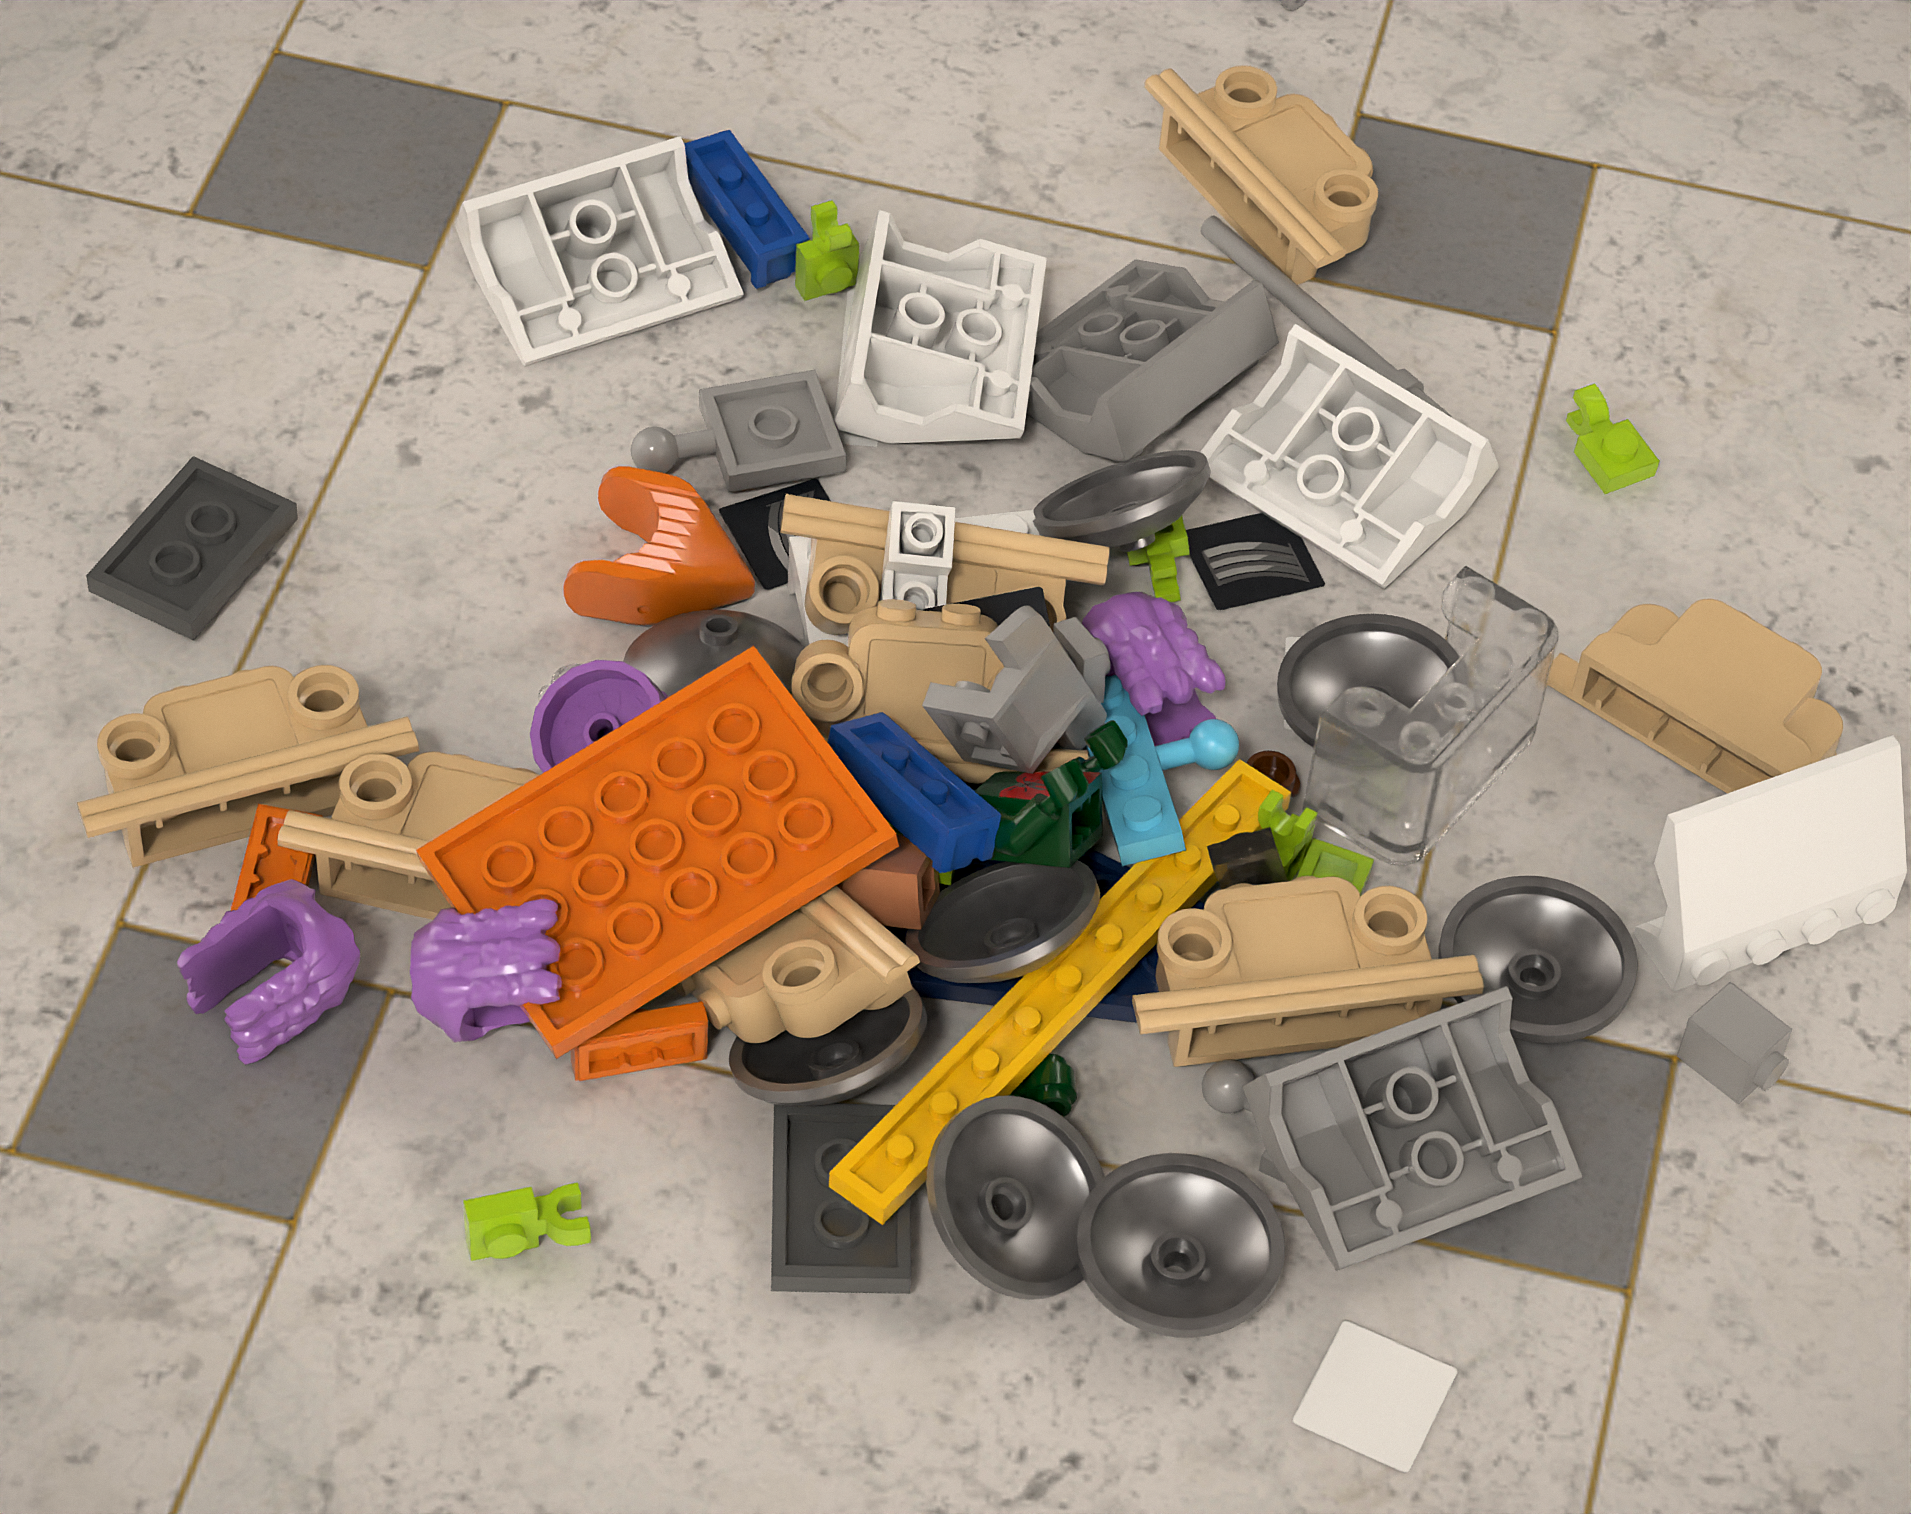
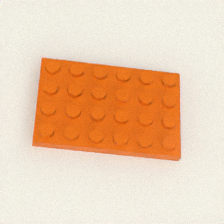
[416,646,899,1059]

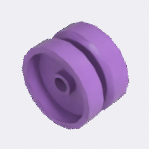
[530,660,669,773]

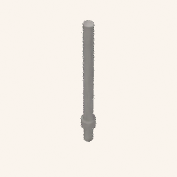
[1200,216,1452,417]

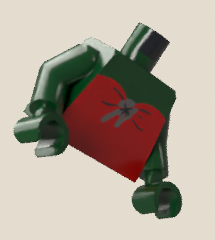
[975,720,1128,868]

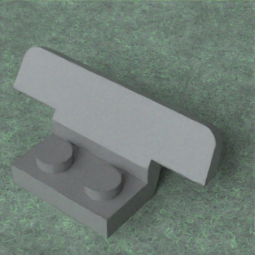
[922,606,1107,774]

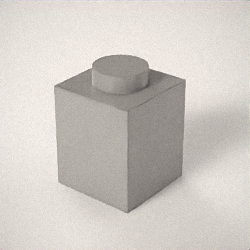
[1677,982,1792,1105]

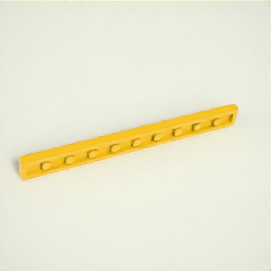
[829,759,1291,1225]

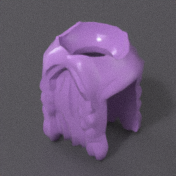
[1082,592,1226,746]
[177,879,361,1065]
[410,899,562,1042]

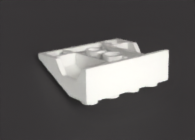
[455,136,743,366]
[833,210,1047,444]
[1200,324,1499,589]
[1634,735,1907,992]

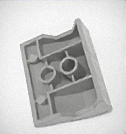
[1026,259,1279,462]
[1242,986,1583,1271]

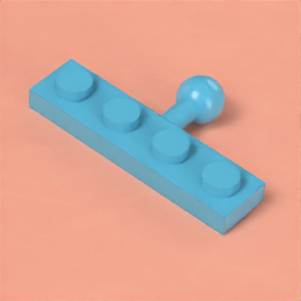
[1086,675,1239,866]

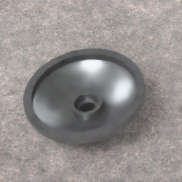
[1032,450,1211,552]
[623,610,804,696]
[1277,614,1468,763]
[906,860,1100,983]
[1438,876,1638,1043]
[729,987,927,1106]
[927,1096,1105,1300]
[1075,1153,1285,1338]

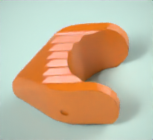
[563,466,755,625]

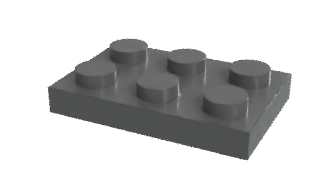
[86,456,298,640]
[771,1104,911,1294]

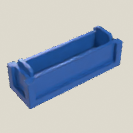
[684,129,810,289]
[827,712,1001,873]

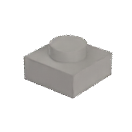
[1053,617,1110,703]

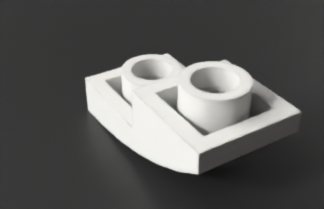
[880,501,955,610]

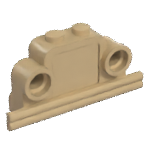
[1145,66,1378,285]
[780,494,1109,635]
[791,599,1088,784]
[1539,599,1843,793]
[77,665,419,868]
[277,751,540,920]
[1132,876,1484,1067]
[673,886,920,1043]

